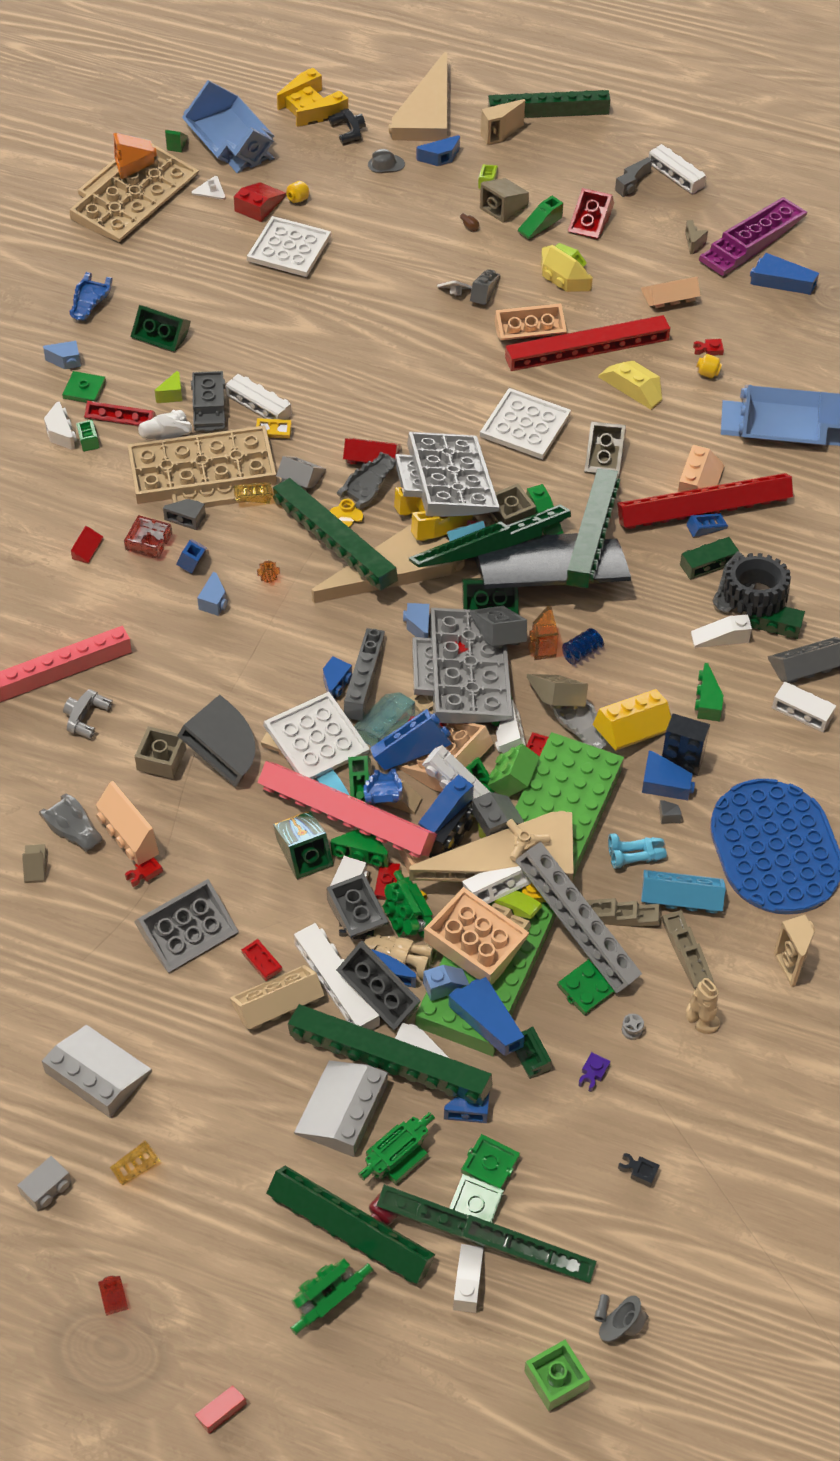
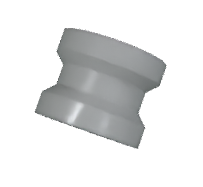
[621,1013,644,1040]

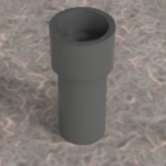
[594,1294,609,1322]

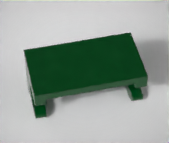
[515,1026,552,1079]

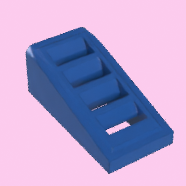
[687,513,728,537]

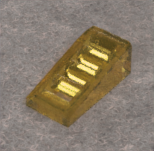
[233,482,273,504]
[110,1140,161,1185]

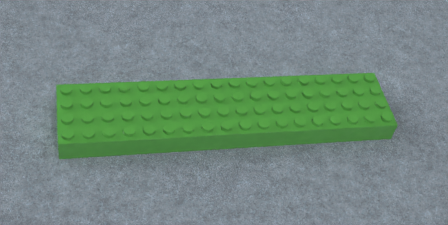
[415,732,624,1057]

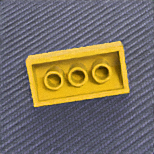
[592,689,671,751]

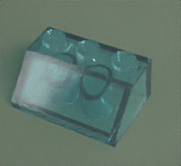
[354,692,415,747]

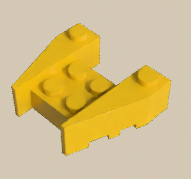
[277,68,349,127]
[394,487,473,541]

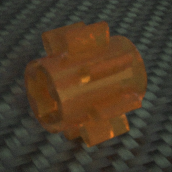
[257,560,280,583]

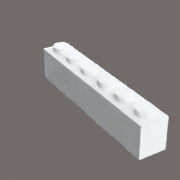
[294,923,381,1030]

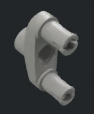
[63,689,113,739]

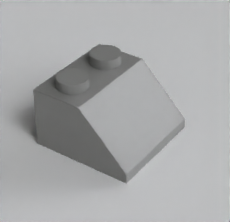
[276,456,326,490]

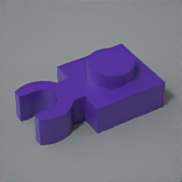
[578,1052,611,1092]

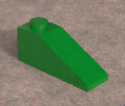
[526,484,564,535]
[348,756,372,805]

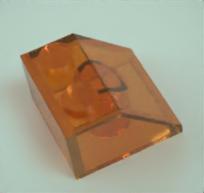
[528,606,559,660]

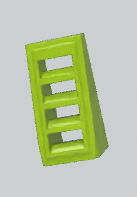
[478,164,498,189]

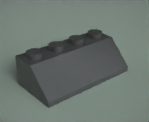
[768,637,840,683]
[336,941,420,1030]

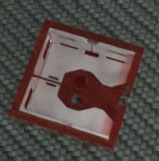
[124,515,172,559]

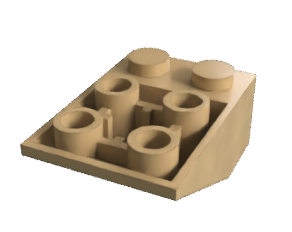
[481,99,525,145]

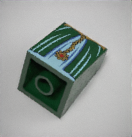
[273,811,333,879]

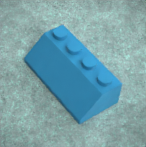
[641,870,726,913]

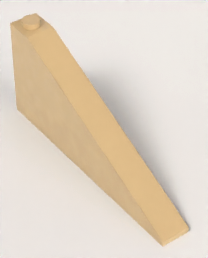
[389,52,447,141]
[311,525,465,603]
[409,811,573,882]

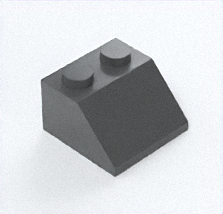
[472,792,524,836]

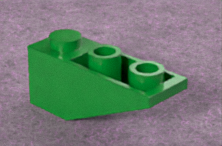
[518,195,564,239]
[694,663,724,722]

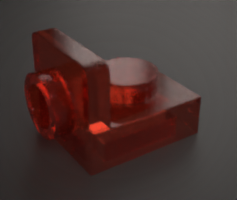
[98,1276,128,1316]

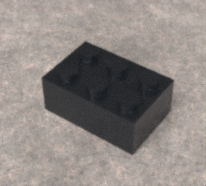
[662,713,710,776]
[429,800,474,858]

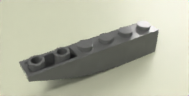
[344,628,385,721]

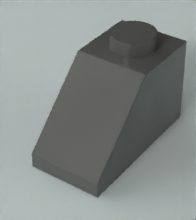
[163,499,206,530]

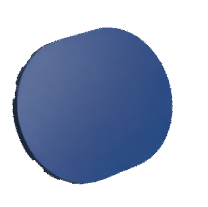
[710,779,840,915]

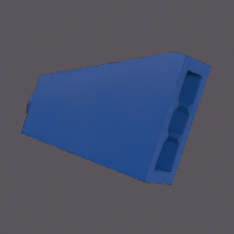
[642,751,695,801]

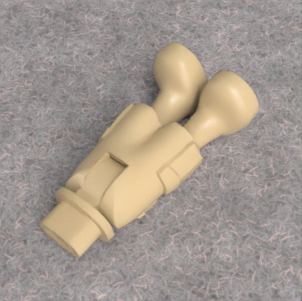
[364,935,437,979]
[686,978,720,1034]

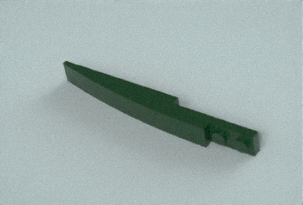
[409,504,571,567]
[376,1184,597,1283]

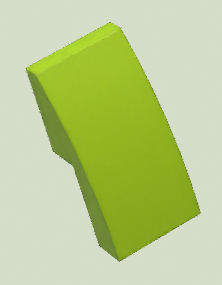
[494,891,542,919]

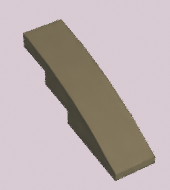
[586,898,661,926]
[661,910,714,988]

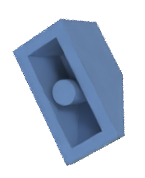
[43,341,81,369]
[197,572,228,616]
[403,603,430,638]
[423,965,469,1001]

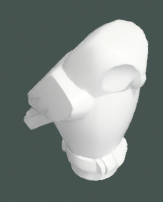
[138,410,192,440]

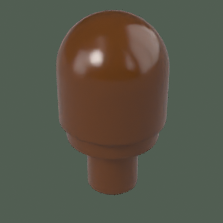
[460,213,479,231]

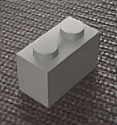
[17,1156,71,1212]

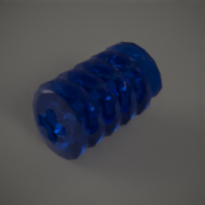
[562,628,604,665]

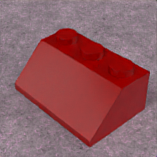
[343,438,401,465]

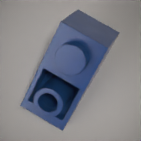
[176,539,207,574]
[323,656,352,699]

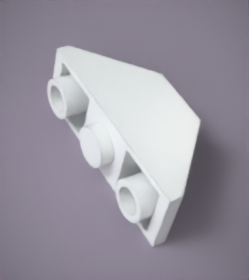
[44,402,77,450]

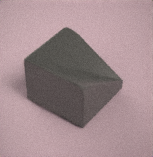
[659,800,682,824]

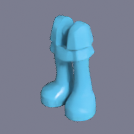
[608,833,667,869]

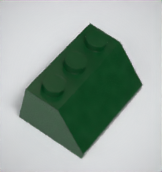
[130,305,191,352]
[462,578,519,615]

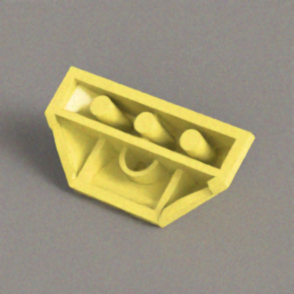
[541,245,593,292]
[598,361,662,410]

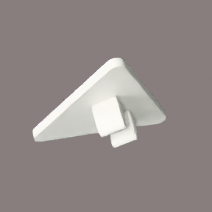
[192,176,225,200]
[437,281,472,296]

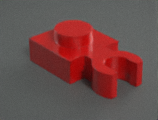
[693,339,724,356]
[125,857,163,887]

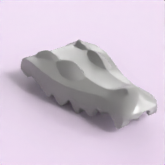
[553,700,607,749]

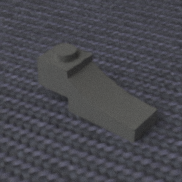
[615,157,652,197]

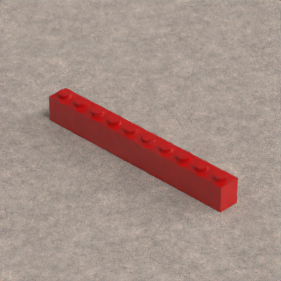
[505,315,671,371]
[617,473,793,529]

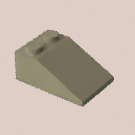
[584,422,626,476]
[527,674,588,709]

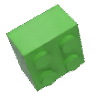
[487,744,540,797]
[524,1339,590,1412]

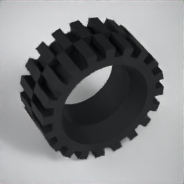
[723,553,791,617]

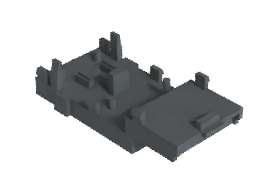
[191,371,226,432]

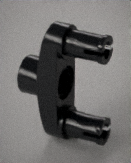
[328,108,366,145]

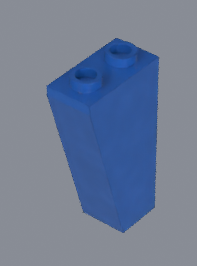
[750,253,819,295]
[370,709,452,770]
[449,977,524,1056]

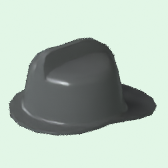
[368,149,405,173]
[599,1296,649,1342]

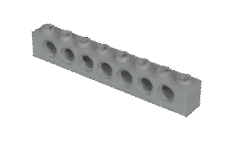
[515,842,642,993]

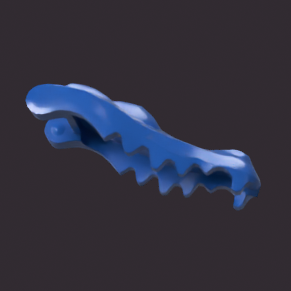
[69,272,113,320]
[364,769,403,805]

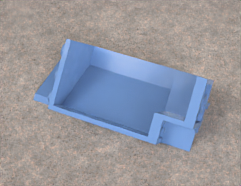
[182,80,275,173]
[721,385,840,446]

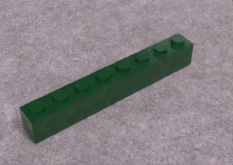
[488,90,611,118]
[266,1165,435,1284]

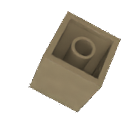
[480,178,529,223]

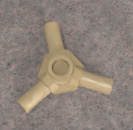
[506,819,550,862]

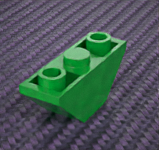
[330,829,389,868]

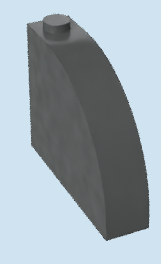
[177,695,255,786]

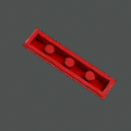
[84,401,156,426]

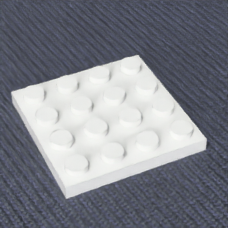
[247,216,331,277]
[480,388,571,460]
[263,692,370,779]

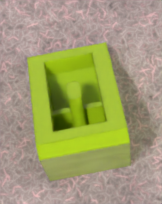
[154,371,182,404]

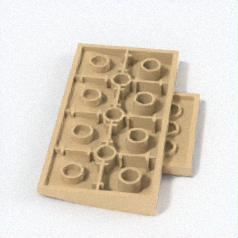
[70,144,199,242]
[128,426,277,507]

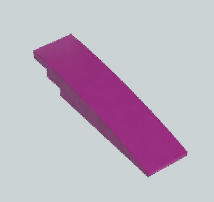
[699,197,807,276]

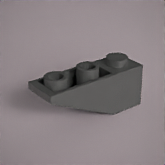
[470,269,500,305]

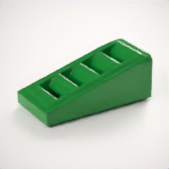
[76,420,100,452]

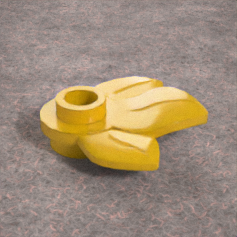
[330,499,363,528]

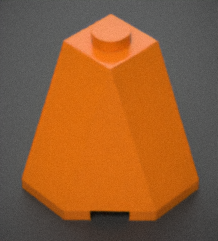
[113,133,157,179]

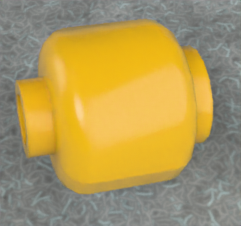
[286,181,309,204]
[696,354,722,378]

